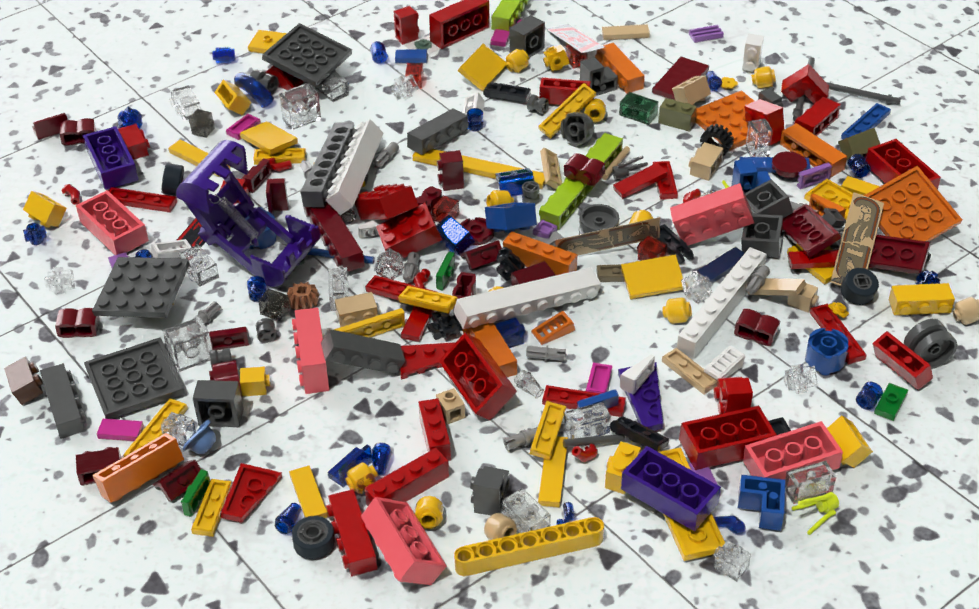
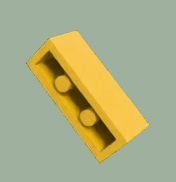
[888,283,955,315]

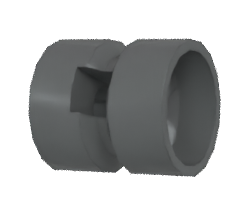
[248,69,279,96]

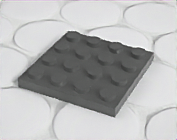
[262,23,352,87]
[92,257,190,318]
[84,337,185,419]

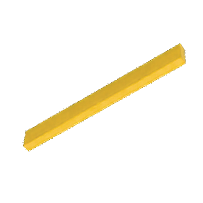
[412,149,545,189]

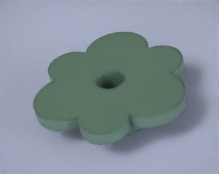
[414,39,432,49]

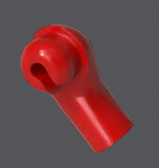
[268,157,292,172]
[61,184,80,205]
[683,189,701,203]
[413,269,431,289]
[571,444,598,463]

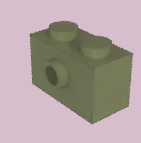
[658,98,697,132]
[838,128,880,161]

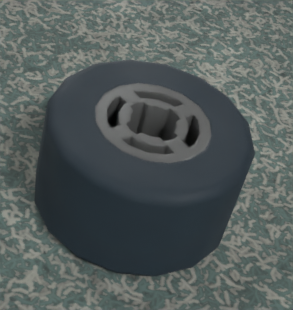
[161,163,184,196]
[841,268,879,305]

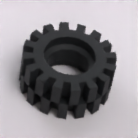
[700,124,734,156]

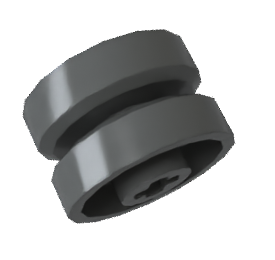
[579,204,620,235]
[903,319,958,369]

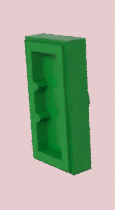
[436,252,455,291]
[874,383,908,421]
[181,469,210,517]

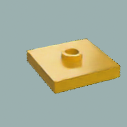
[248,30,287,53]

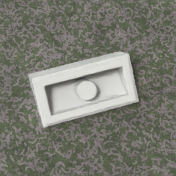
[462,92,485,120]

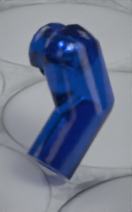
[556,502,575,525]
[713,515,745,534]

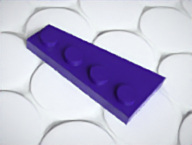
[618,362,663,431]

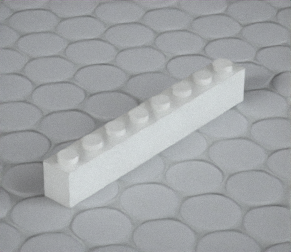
[326,119,384,215]
[677,247,767,360]
[453,267,602,329]

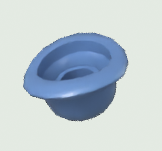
[182,420,216,454]

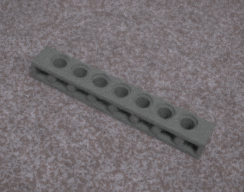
[300,122,357,207]

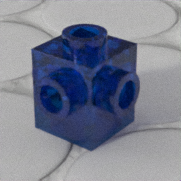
[117,106,143,129]

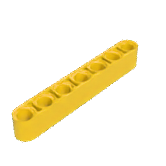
[454,517,604,576]

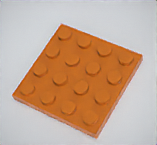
[695,90,758,151]
[864,166,963,242]

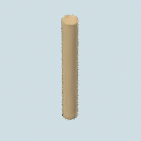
[602,146,630,180]

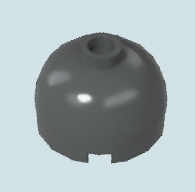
[560,112,595,146]

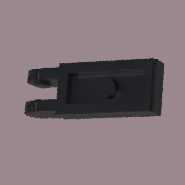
[483,82,531,103]
[653,224,694,264]
[609,416,669,452]

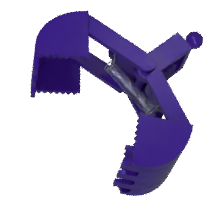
[176,140,320,287]

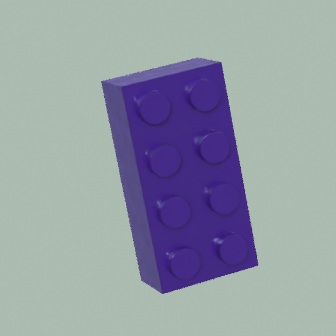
[83,126,139,190]
[621,446,721,531]

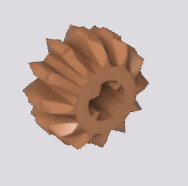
[286,281,319,310]

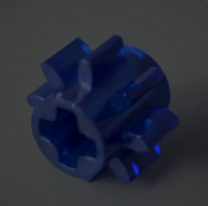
[23,223,47,245]
[915,270,941,285]

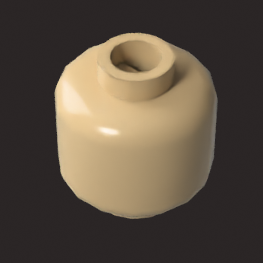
[952,297,979,325]
[484,513,517,540]

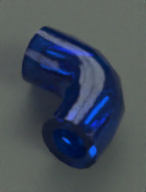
[234,72,274,108]

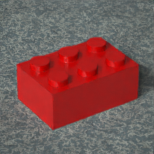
[376,203,442,263]

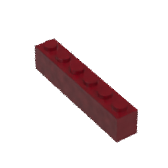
[304,202,365,273]

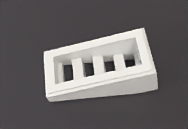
[358,217,394,238]
[151,239,193,258]
[704,346,745,380]
[620,354,655,394]

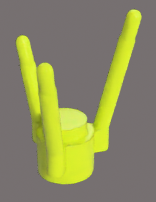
[792,492,839,535]

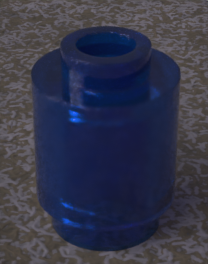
[370,41,388,64]
[212,47,235,63]

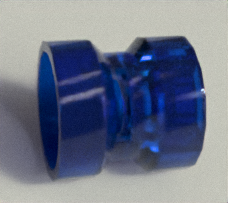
[467,108,484,131]
[847,154,871,178]
[247,276,268,302]
[856,381,883,410]

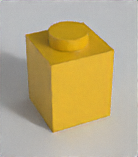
[240,366,270,397]

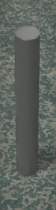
[563,434,625,448]

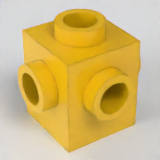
[543,45,570,71]

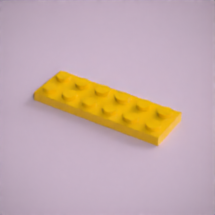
[659,447,727,561]

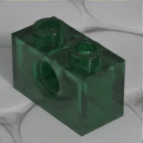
[619,92,659,125]

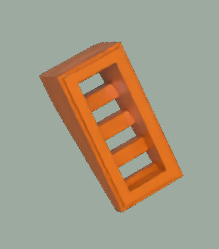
[809,193,846,217]
[531,311,575,345]

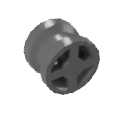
[255,318,277,343]

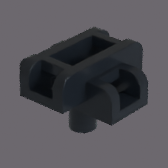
[496,247,525,281]
[427,311,462,340]

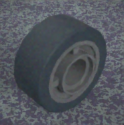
[292,516,335,559]

